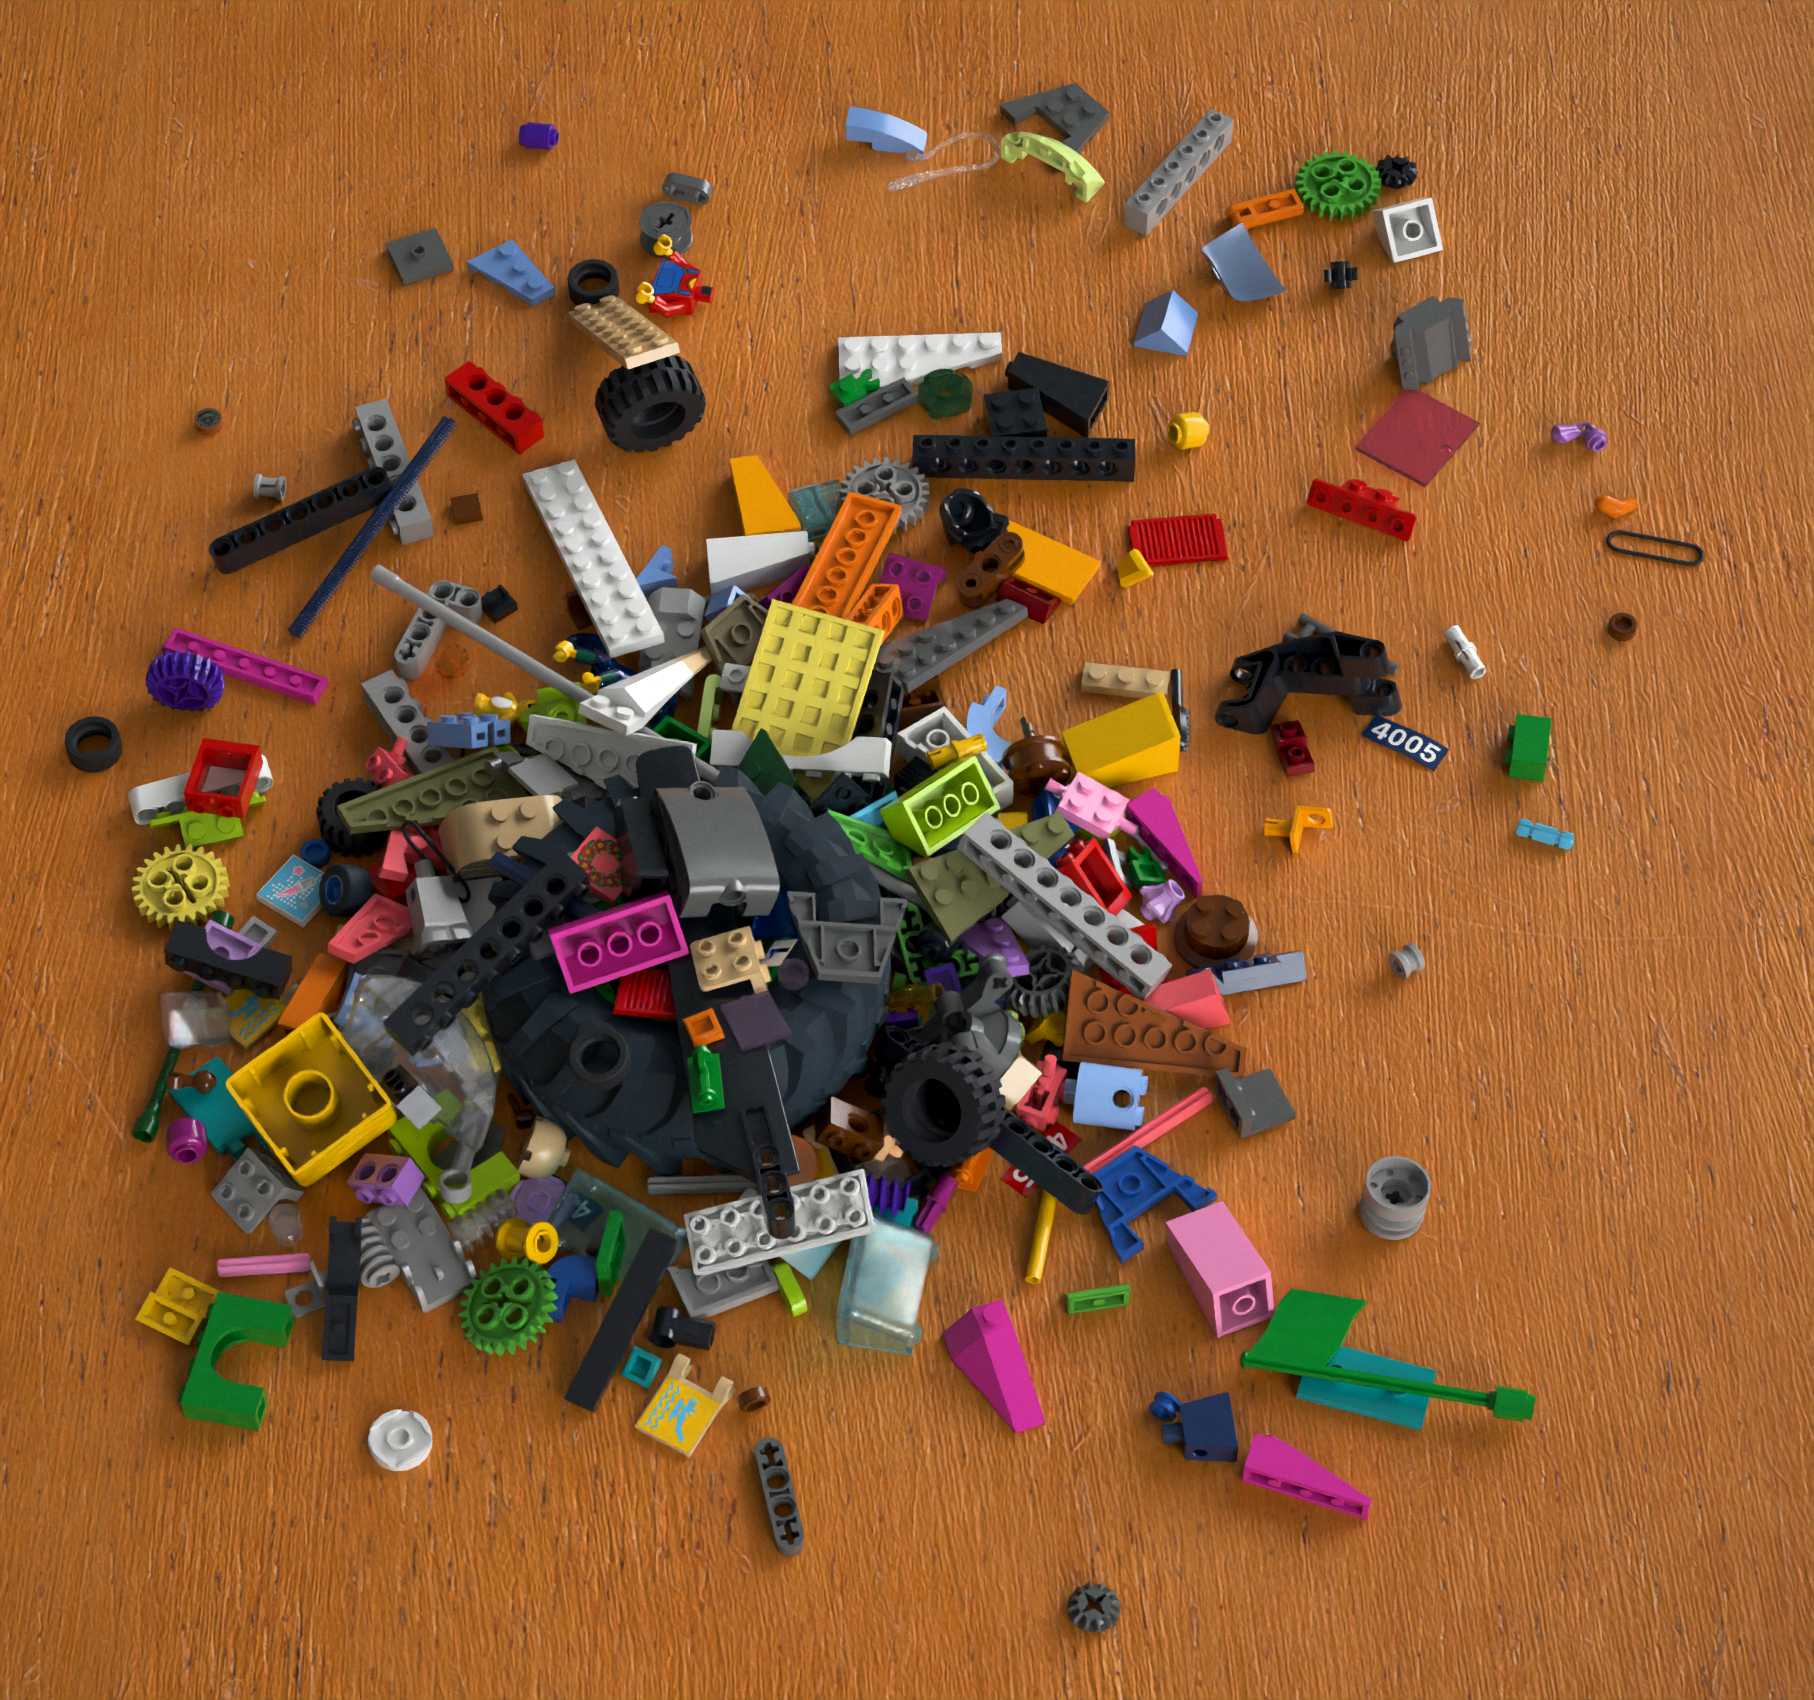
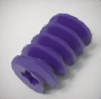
[849,1169,910,1218]

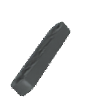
[755,1437,805,1556]

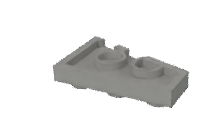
[667,1260,779,1320]

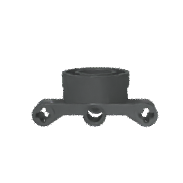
[904,953,1021,1079]

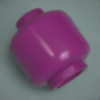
[166,1117,207,1164]

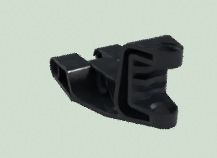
[1215,631,1402,735]

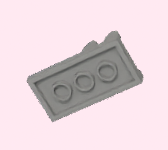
[366,1187,478,1314]

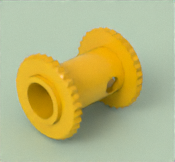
[495,1217,559,1265]

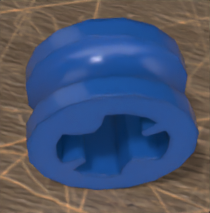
[1149,1391,1181,1422]

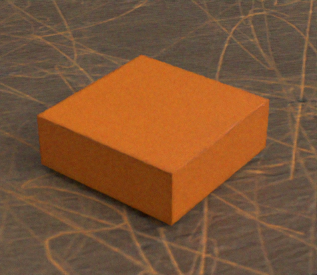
[683,1008,725,1048]

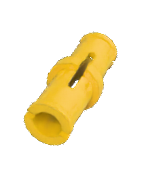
[926,733,988,770]

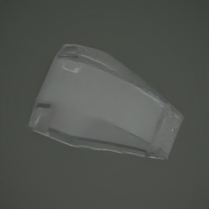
[343,974,496,1152]

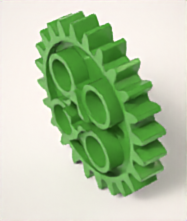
[1295,150,1381,221]
[458,1256,558,1356]

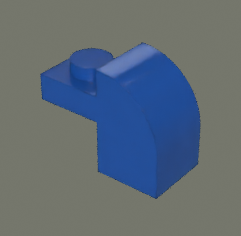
[547,1255,599,1324]

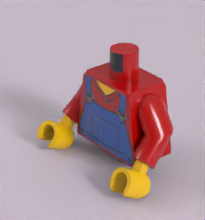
[636,234,715,318]

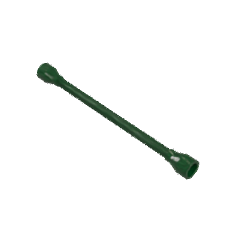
[131,910,235,1143]

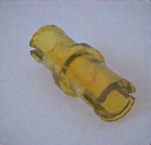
[886,983,945,1008]

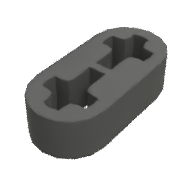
[662,173,713,205]

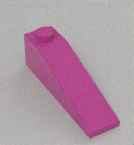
[1126,787,1202,899]
[1242,1433,1371,1520]

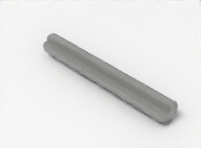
[648,1174,757,1195]

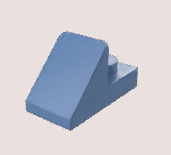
[636,545,677,598]

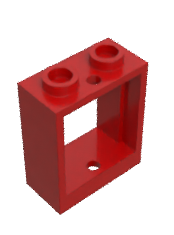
[183,738,263,819]
[1055,837,1133,925]

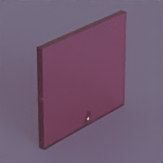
[1355,389,1479,487]

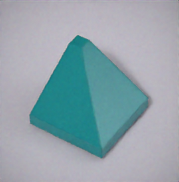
[621,1346,662,1389]

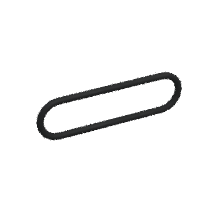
[1607,530,1704,566]
[402,820,471,903]

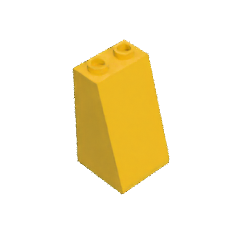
[1062,691,1181,787]

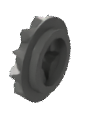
[1067,1581,1120,1633]

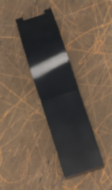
[322,1216,362,1361]

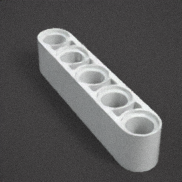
[127,755,274,825]

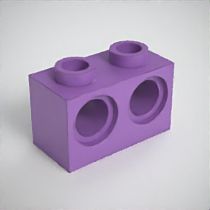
[347,1153,425,1206]

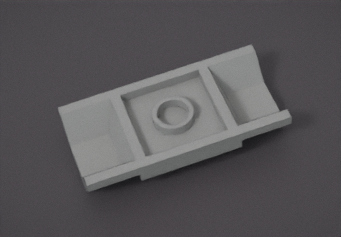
[638,587,706,700]

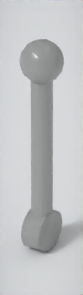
[1126,829,1168,872]

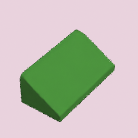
[1064,1284,1130,1314]

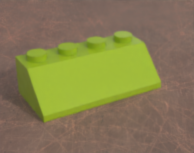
[879,756,1000,857]

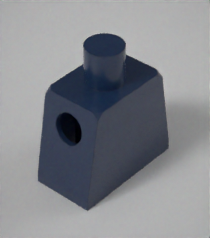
[1161,1392,1238,1462]

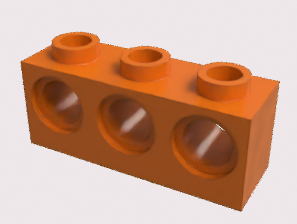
[846,583,904,646]

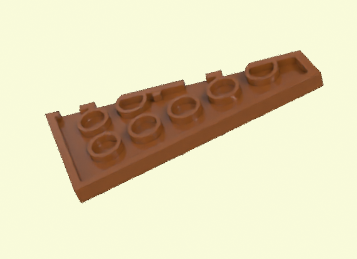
[1061,969,1247,1078]

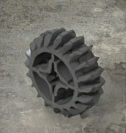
[1003,944,1084,1019]

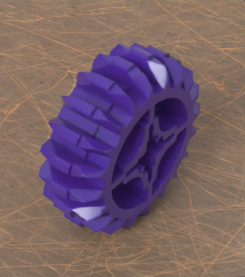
[146,650,225,711]

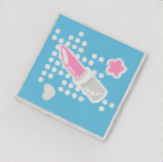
[256,855,324,928]

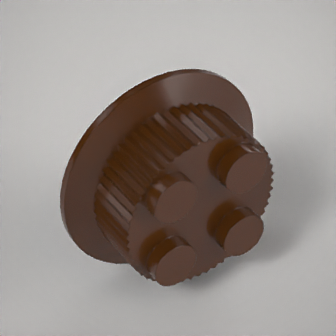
[1174,894,1258,968]

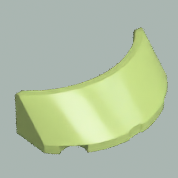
[1001,132,1105,203]

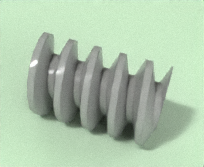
[354,1218,401,1288]

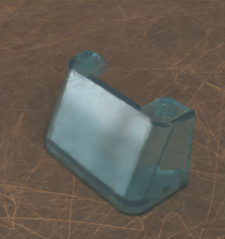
[547,1168,689,1282]
[836,1212,939,1355]

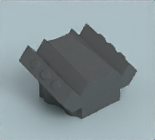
[1390,296,1472,391]

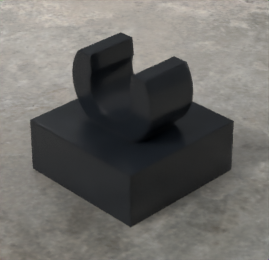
[481,584,518,623]

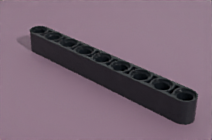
[874,1025,1103,1215]

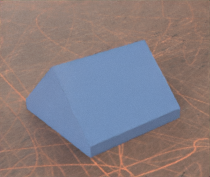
[1134,290,1198,356]

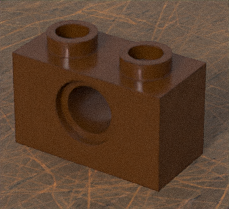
[815,1096,884,1164]

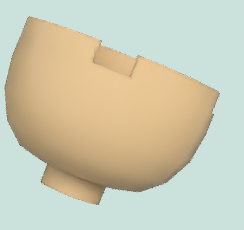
[517,1115,571,1180]

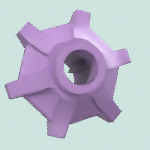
[1140,879,1185,924]

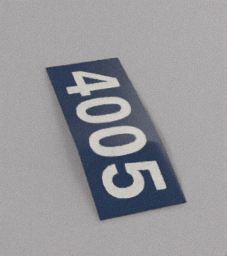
[1361,716,1449,771]

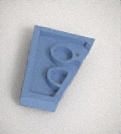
[467,239,555,307]

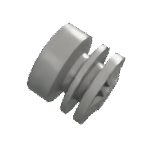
[1359,1156,1431,1240]

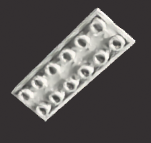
[684,1169,875,1275]

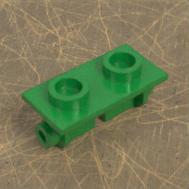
[687,1045,725,1113]

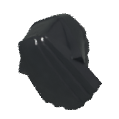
[939,488,1009,554]

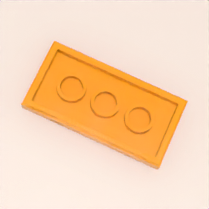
[974,520,1100,605]

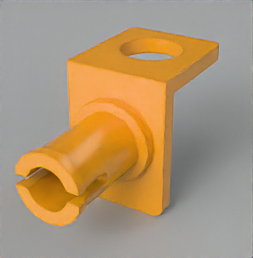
[1264,805,1333,854]

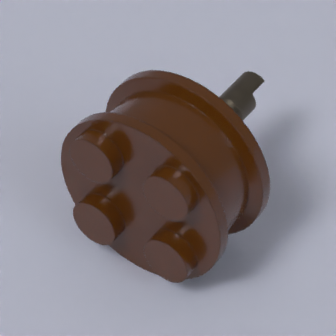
[1002,717,1071,797]

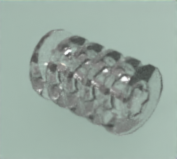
[448,1188,518,1253]

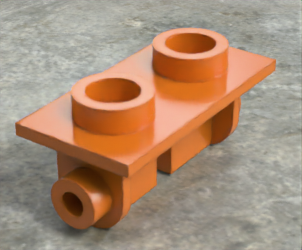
[949,1146,995,1193]

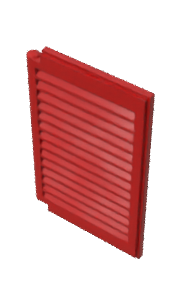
[1127,513,1229,566]
[613,968,676,1020]

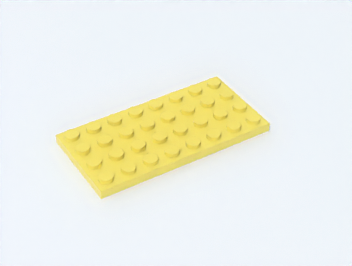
[731,599,884,803]

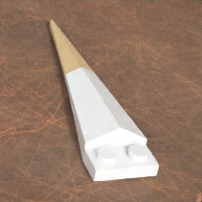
[578,646,713,736]

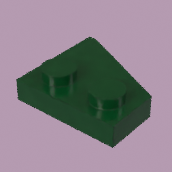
[737,728,799,796]

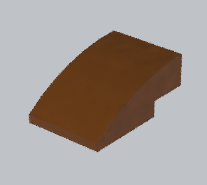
[898,675,946,732]

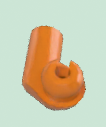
[1594,495,1638,518]

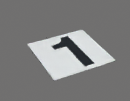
[761,939,798,967]

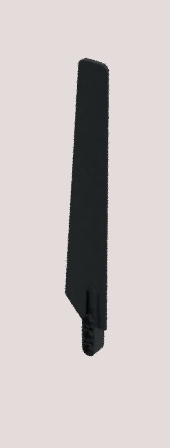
[635,746,801,1239]

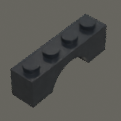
[164,920,292,1001]

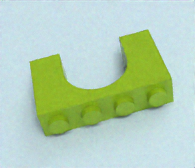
[387,1089,521,1227]

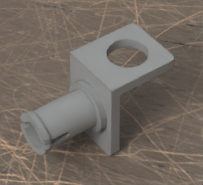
[285,1261,328,1318]

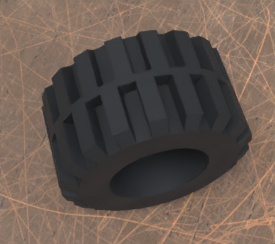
[316,778,389,858]

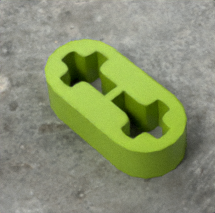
[770,1260,808,1317]

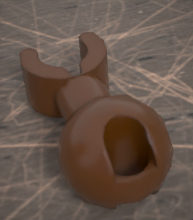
[167,1070,217,1094]

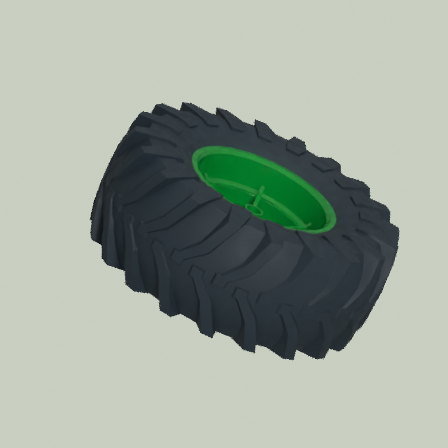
[481,766,891,1176]

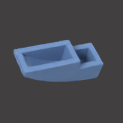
[846,106,928,155]

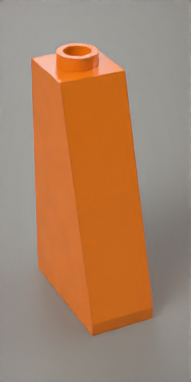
[278,953,349,1040]

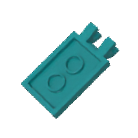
[167,1056,268,1162]

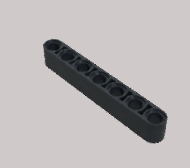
[209,467,393,574]

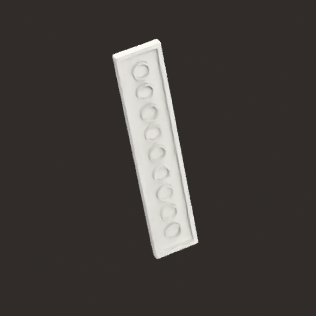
[522,460,665,658]

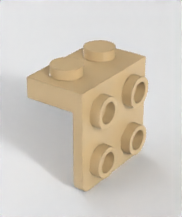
[690,926,771,998]

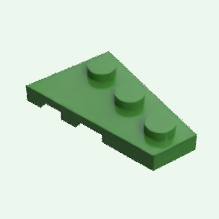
[826,810,912,882]

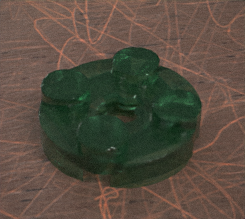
[918,369,973,419]

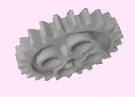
[839,457,930,534]

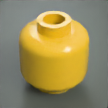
[1167,412,1209,450]

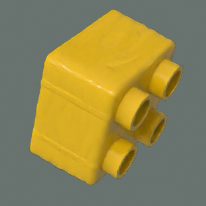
[225,1013,397,1187]

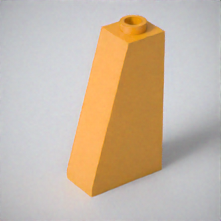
[730,455,801,536]

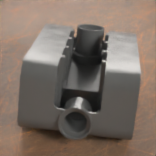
[651,781,780,918]

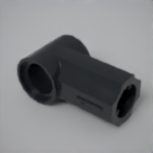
[648,1306,716,1351]

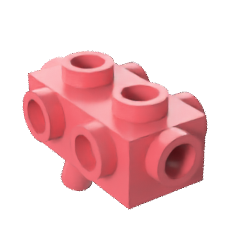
[365,736,415,788]
[1012,1055,1067,1131]

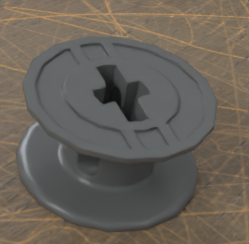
[639,201,693,258]

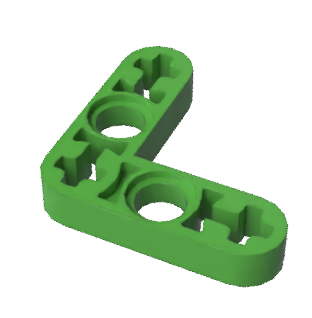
[896,902,979,989]

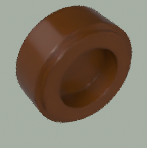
[1608,613,1638,641]
[737,1387,771,1412]

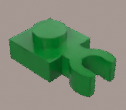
[829,369,880,408]
[1126,846,1166,889]

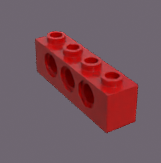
[444,361,544,455]

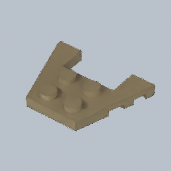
[701,594,769,713]

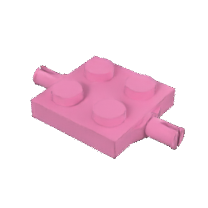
[1045,772,1139,840]

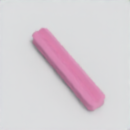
[217,1253,311,1277]

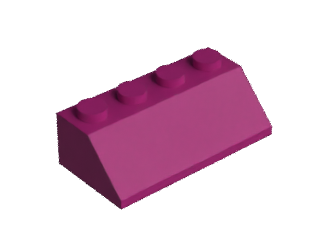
[548,889,689,994]

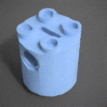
[1063,1062,1148,1131]

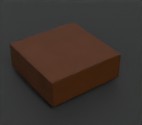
[450,493,483,525]

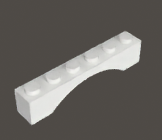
[710,730,892,782]

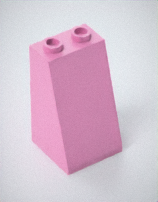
[1165,1201,1274,1338]

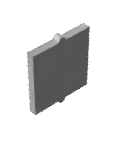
[508,753,578,796]

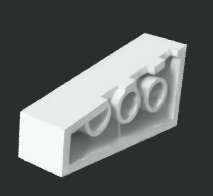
[897,706,1014,816]

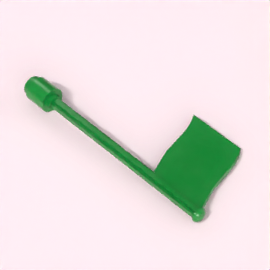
[1239,1288,1536,1422]

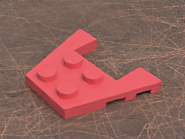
[378,825,446,882]

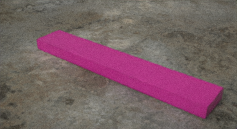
[162,628,329,705]

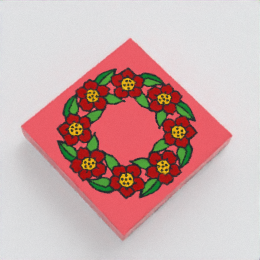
[571,826,623,906]

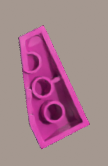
[942,1299,1045,1433]

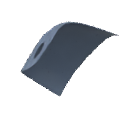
[1201,222,1289,301]

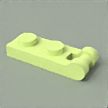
[697,674,724,740]

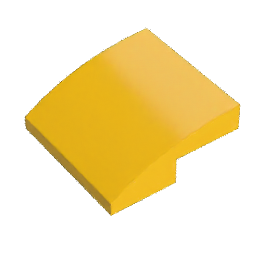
[135,1267,223,1347]

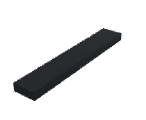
[564,1228,680,1413]

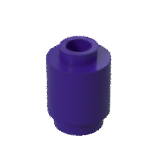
[519,122,559,150]

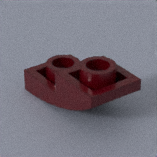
[1271,720,1315,777]

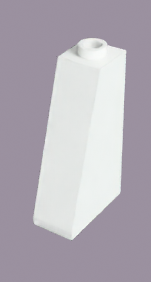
[706,531,815,595]

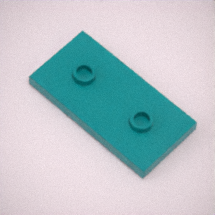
[1296,1346,1437,1430]

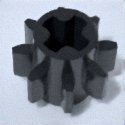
[1324,261,1358,289]

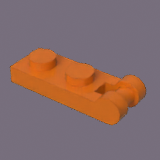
[1225,189,1304,230]

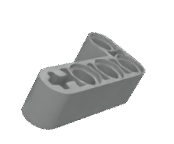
[394,580,483,681]

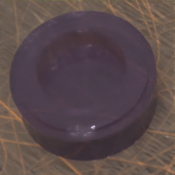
[778,958,809,990]

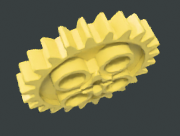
[132,844,230,931]

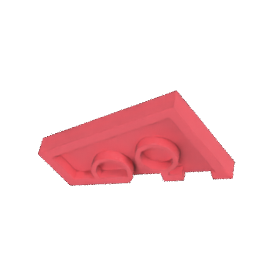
[328,893,413,964]

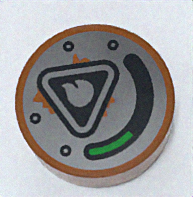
[194,408,223,435]

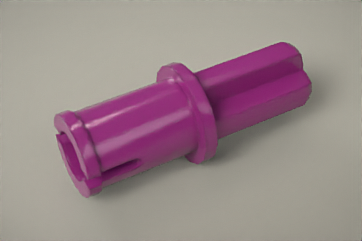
[913,1175,958,1234]

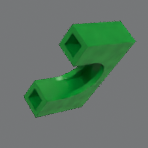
[178,1292,295,1431]

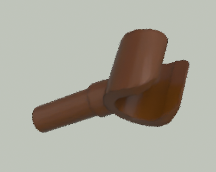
[507,1093,533,1129]

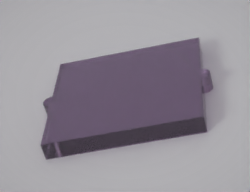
[720,990,791,1051]

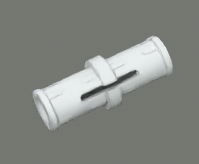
[1444,625,1487,679]

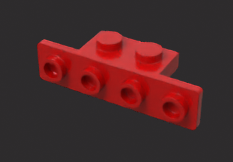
[1306,478,1417,541]

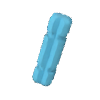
[1516,819,1574,850]

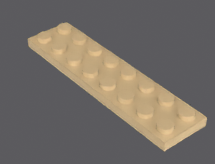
[568,295,680,369]

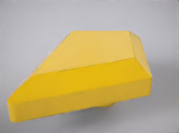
[1116,549,1153,588]

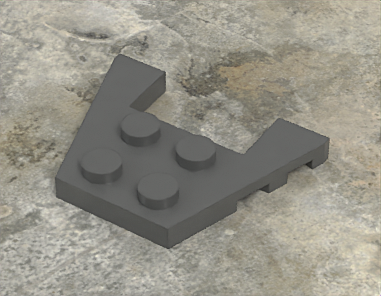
[1000,83,1109,154]
[786,891,907,984]

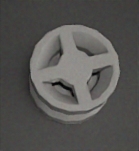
[1388,942,1425,980]

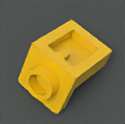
[1025,1011,1066,1047]

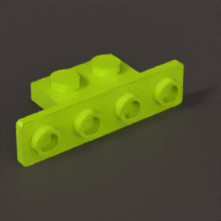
[149,792,267,848]

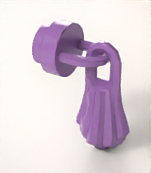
[1550,422,1607,452]

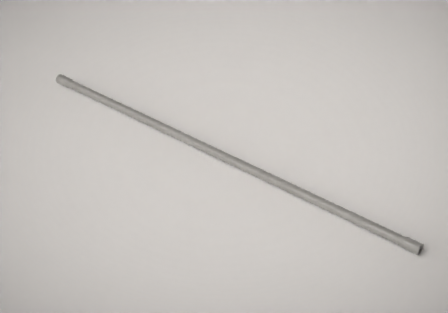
[370,565,929,914]

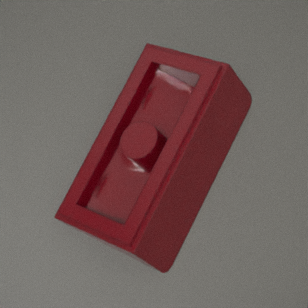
[996,576,1062,624]

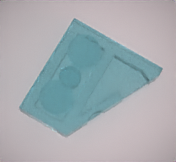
[788,479,840,540]

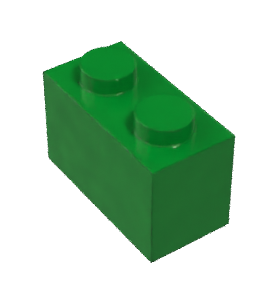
[1504,714,1552,782]

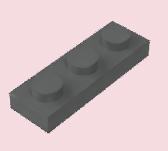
[835,377,919,436]

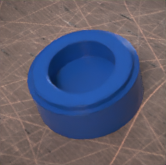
[300,839,331,869]

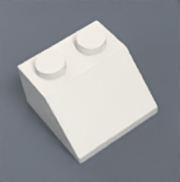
[1372,198,1443,263]

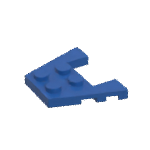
[1093,1146,1217,1264]

